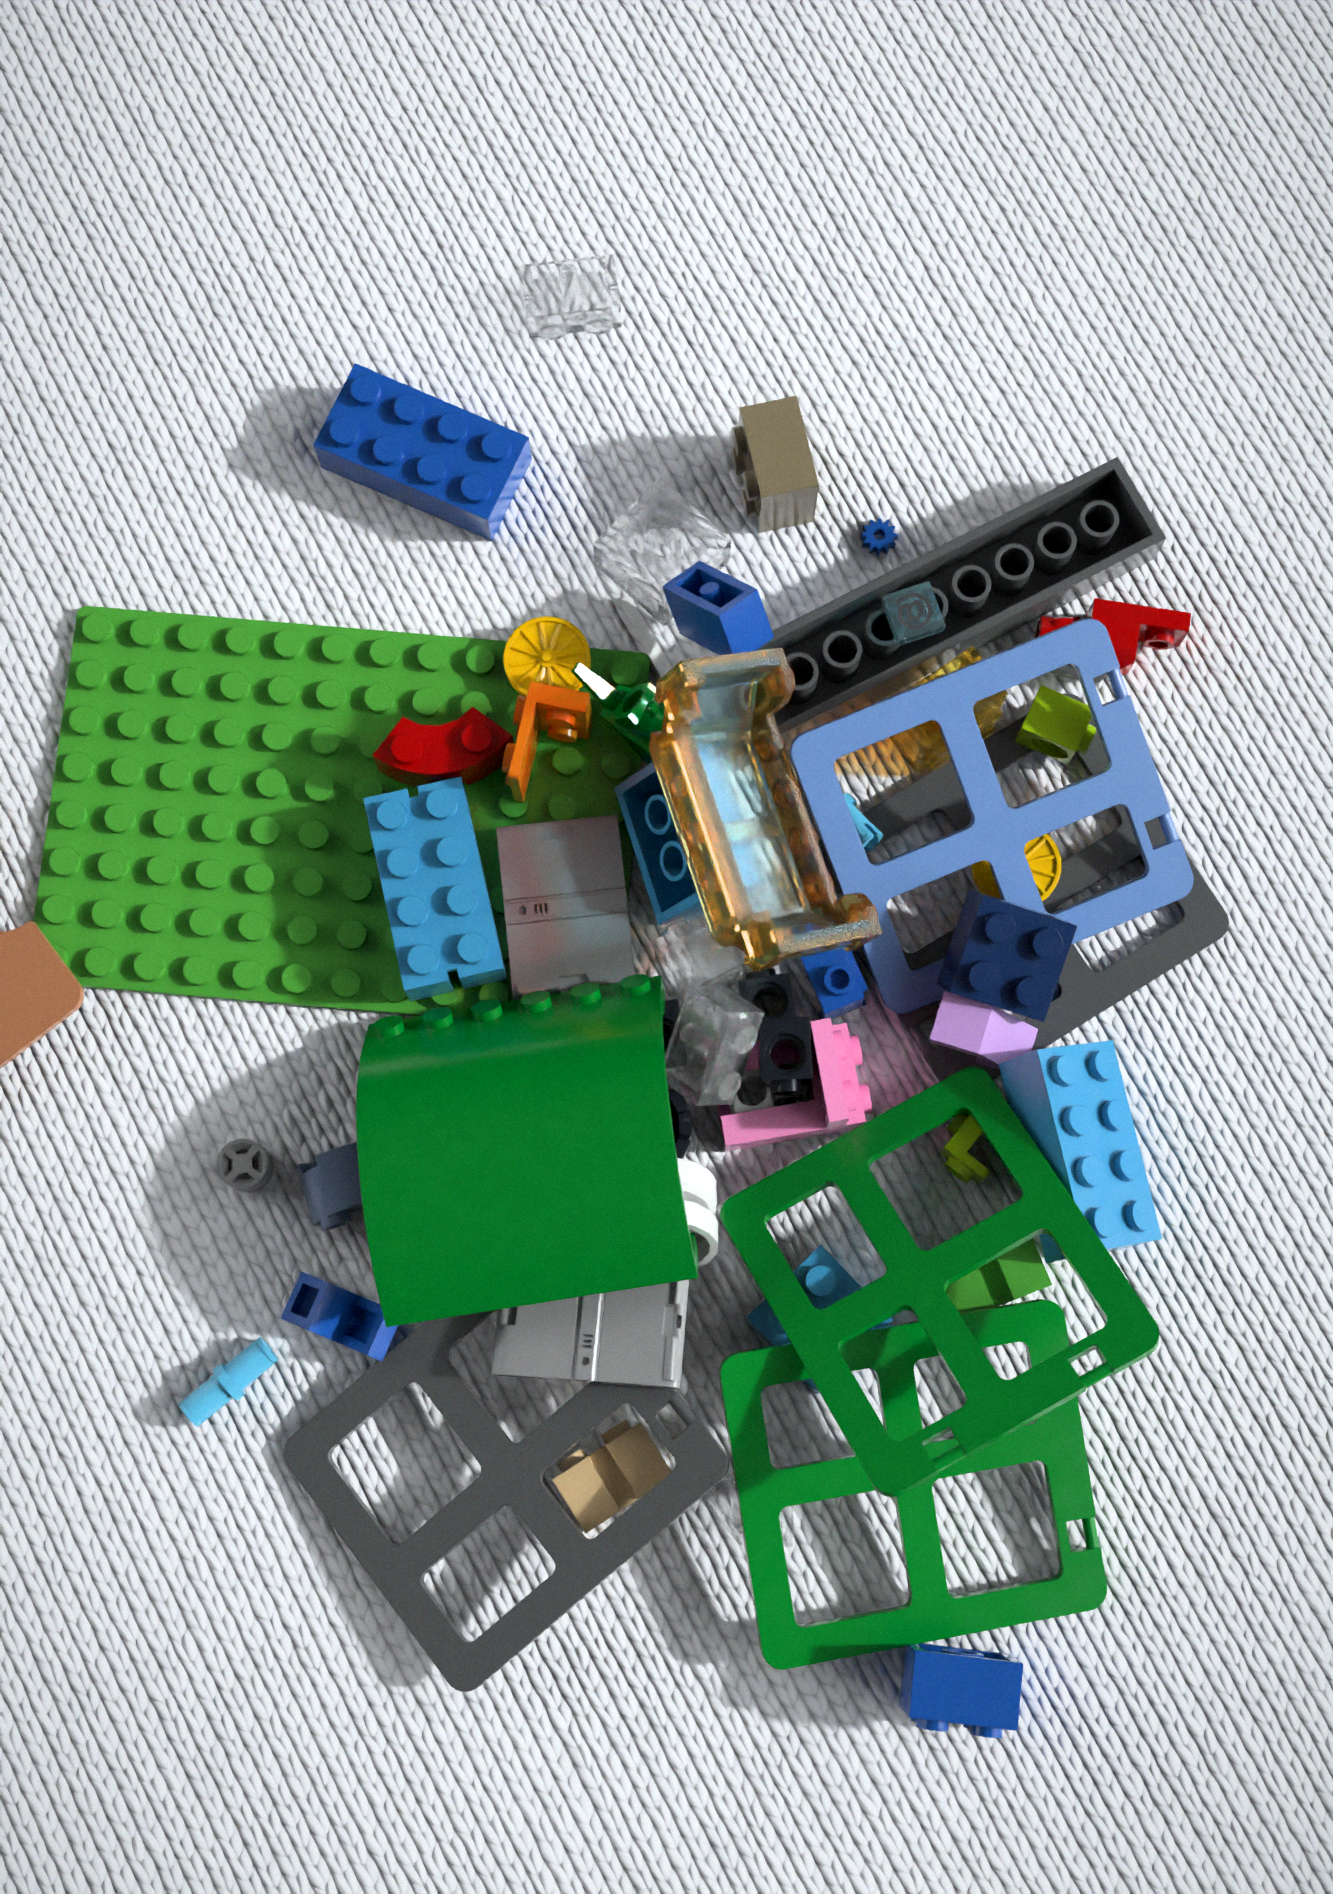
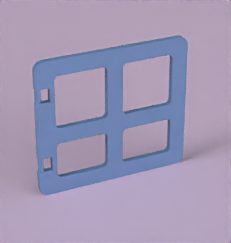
[789,619,1194,1014]

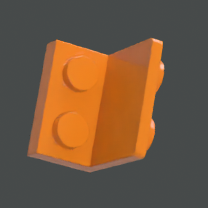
[502,681,593,803]

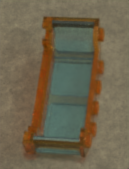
[649,647,883,972]

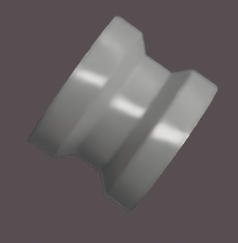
[217,1138,274,1193]

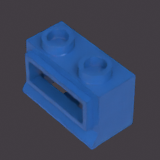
[783,906,868,1020]

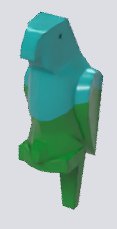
[571,662,732,774]

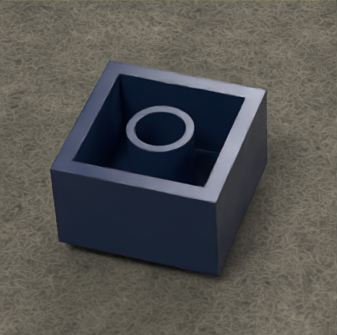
[937,889,1077,1022]

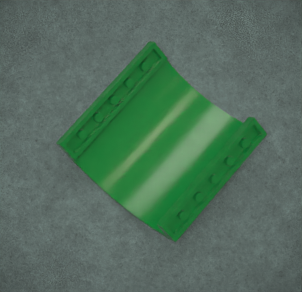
[356,974,698,1327]

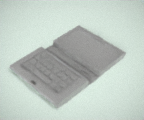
[496,814,635,1000]
[491,1280,689,1389]

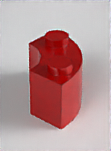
[372,707,514,788]

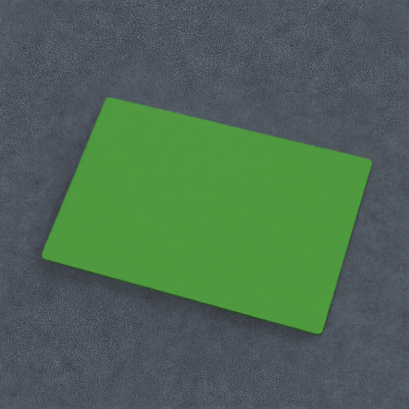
[33,606,650,1016]

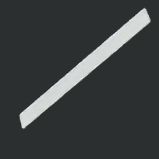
[617,595,705,732]

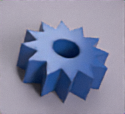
[859,517,898,556]

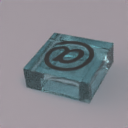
[881,581,946,646]

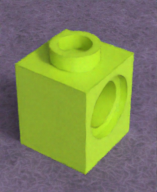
[1015,685,1097,765]

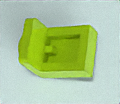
[939,1113,991,1184]

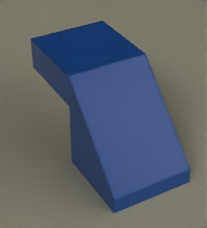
[281,1271,398,1362]

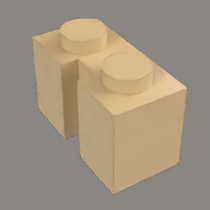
[552,1419,672,1534]

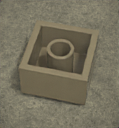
[730,396,819,533]

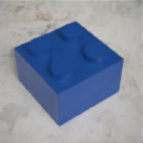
[899,1643,1023,1738]

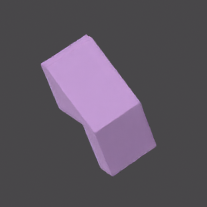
[929,991,1038,1070]

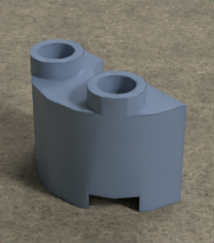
[296,1142,363,1231]

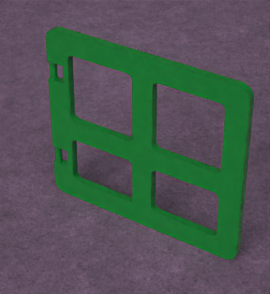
[720,1067,1160,1497]
[718,1299,1107,1670]

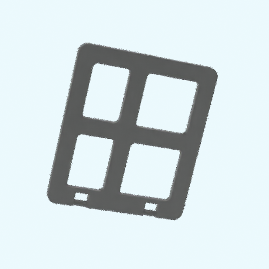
[802,693,1229,1082]
[284,1310,729,1692]

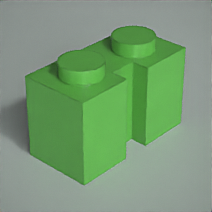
[946,1238,1052,1313]

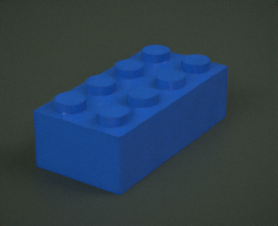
[313,363,532,541]

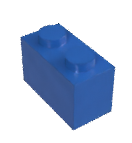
[662,560,774,664]

